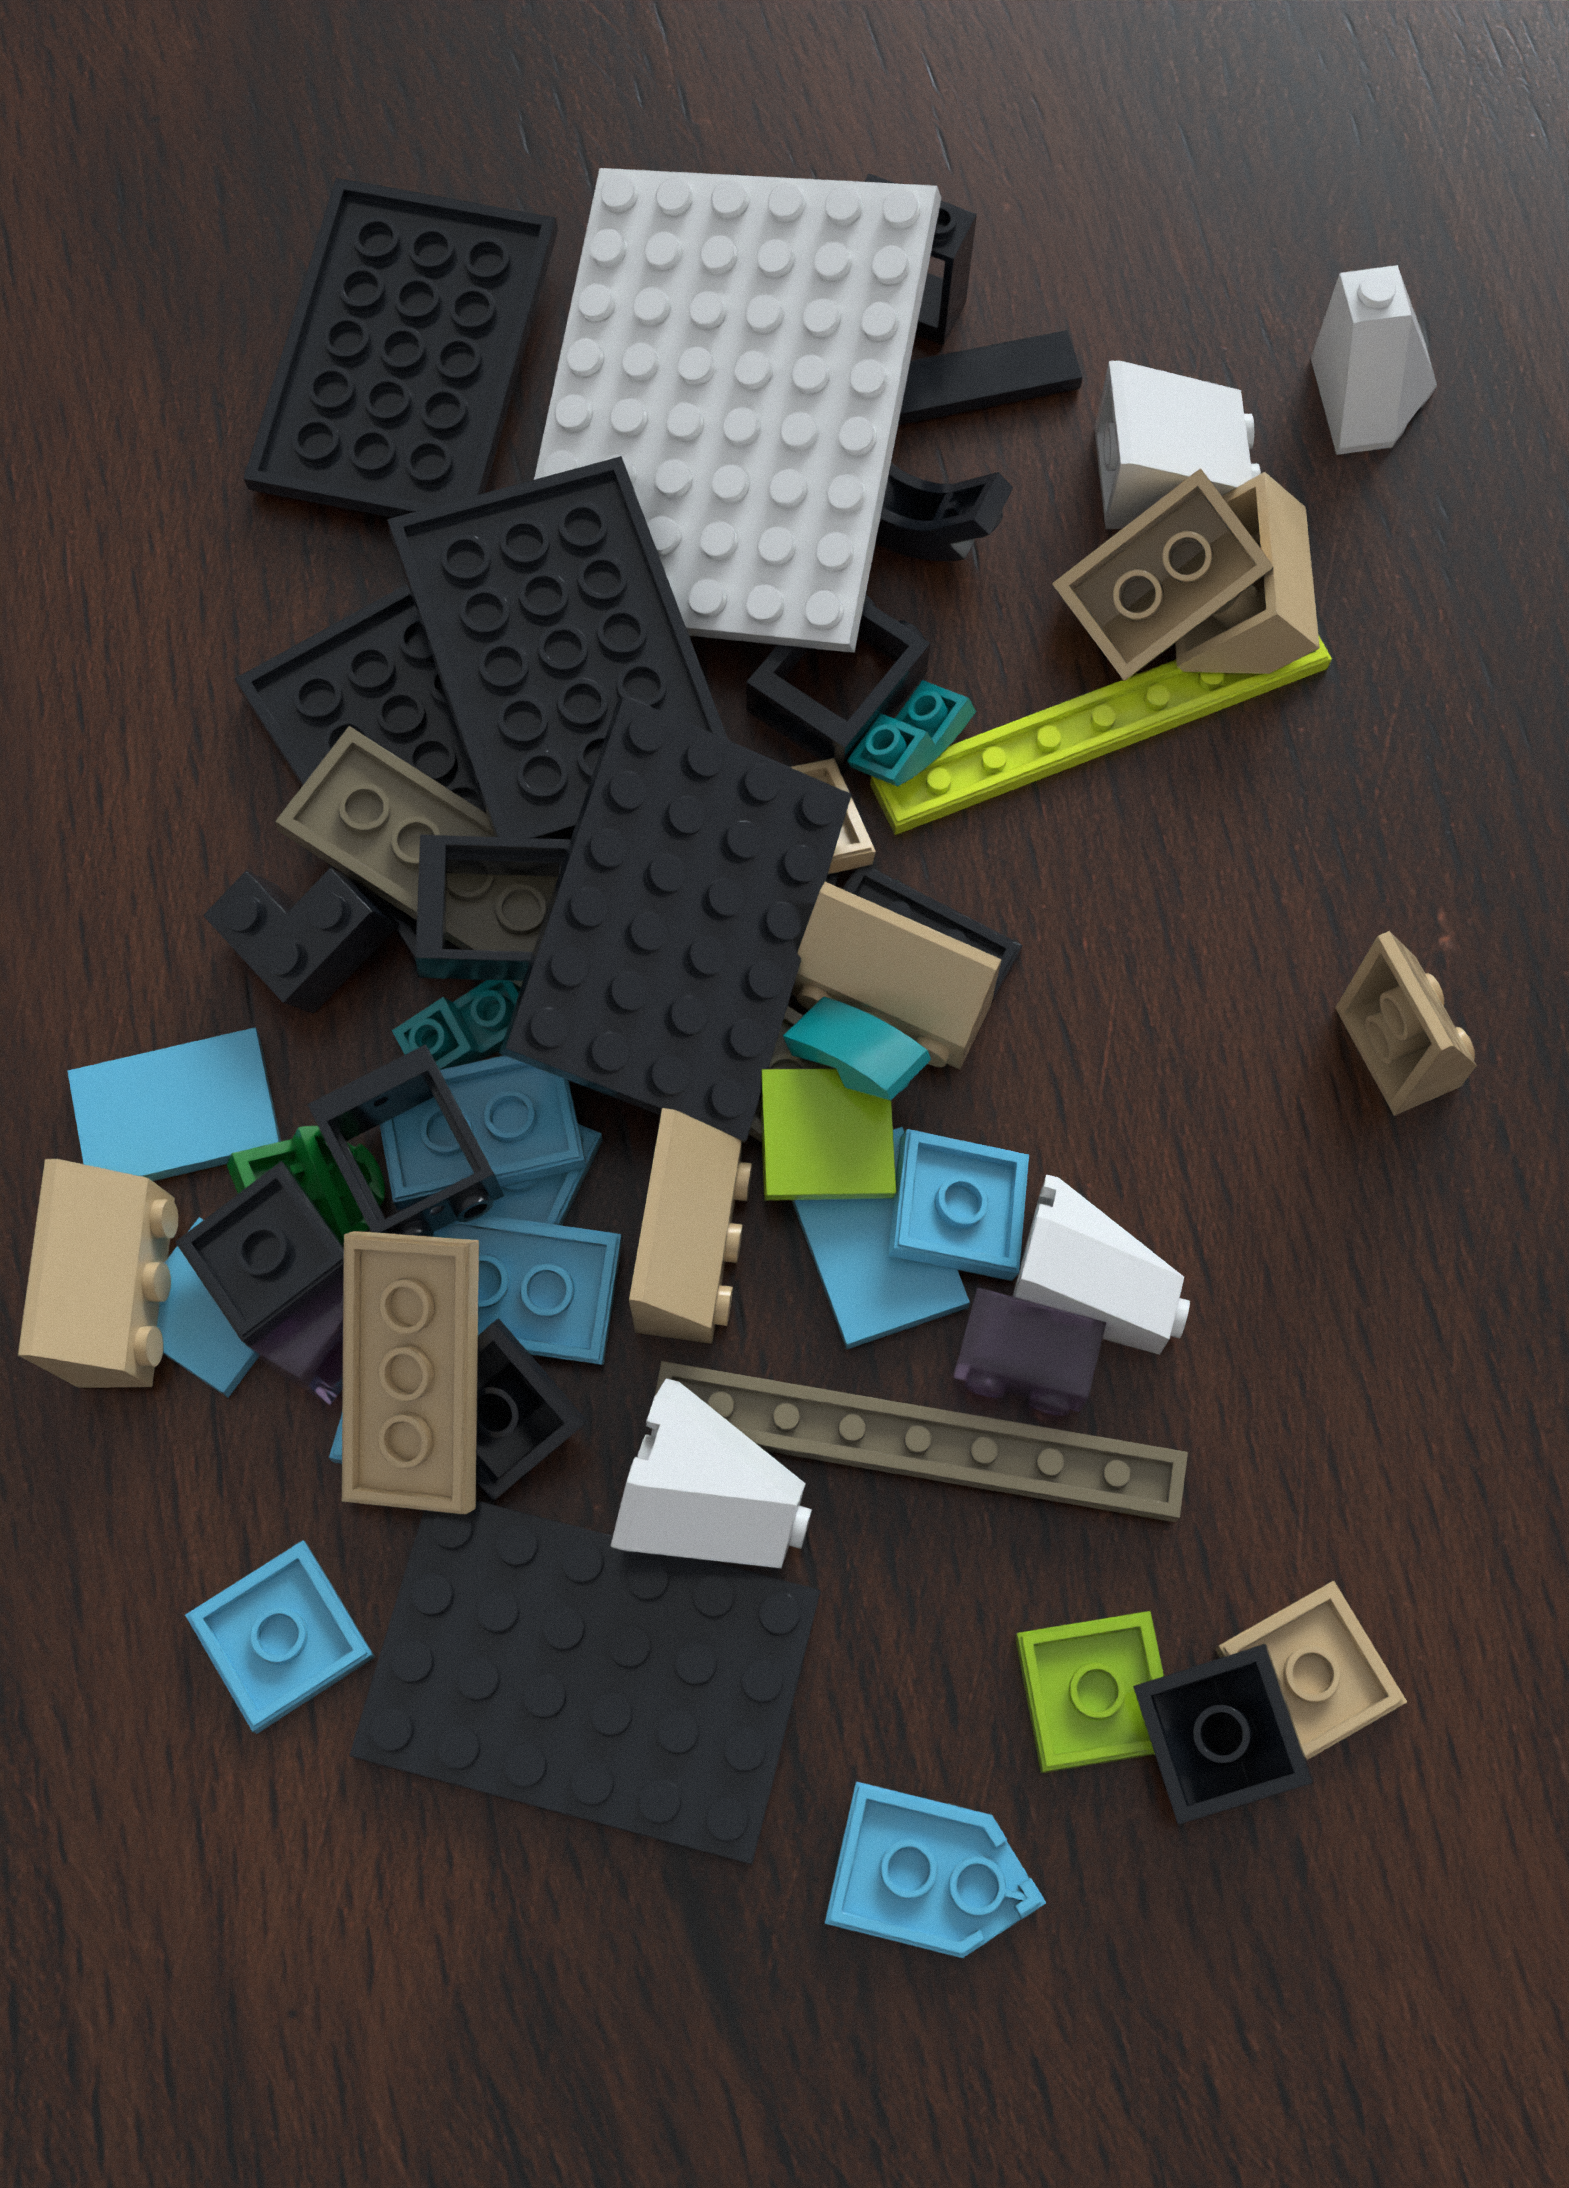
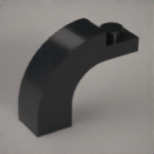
[875,463,1013,561]

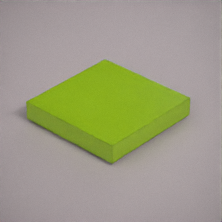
[760,1068,896,1200]
[1015,1611,1164,1773]

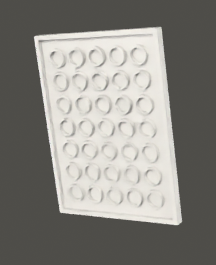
[534,168,941,653]

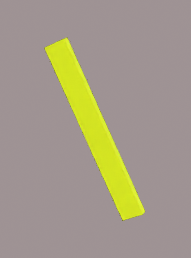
[870,635,1332,835]

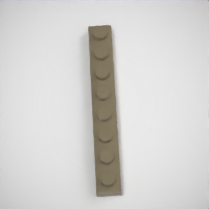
[649,1361,1188,1522]

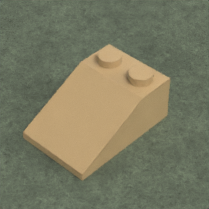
[1335,931,1477,1116]

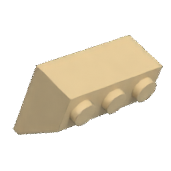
[1052,468,1274,681]
[1175,472,1320,674]
[791,882,1002,1070]
[629,1108,752,1344]
[18,1159,178,1388]

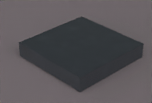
[175,1161,344,1347]

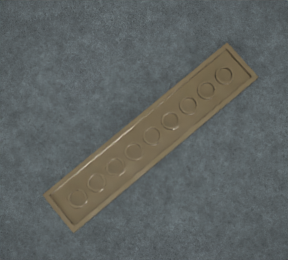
[275,726,834,1142]

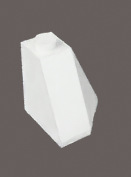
[1311,265,1437,455]
[1008,1175,1190,1355]
[610,1378,812,1568]

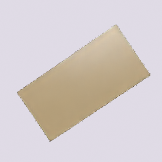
[342,1231,479,1514]

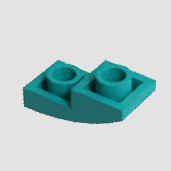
[847,680,976,787]
[392,980,521,1070]
[783,997,931,1101]

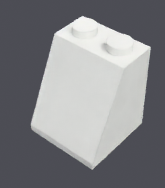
[1094,361,1261,529]

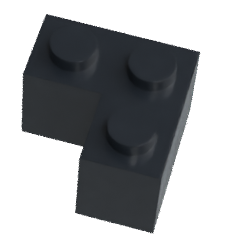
[203,867,400,1014]

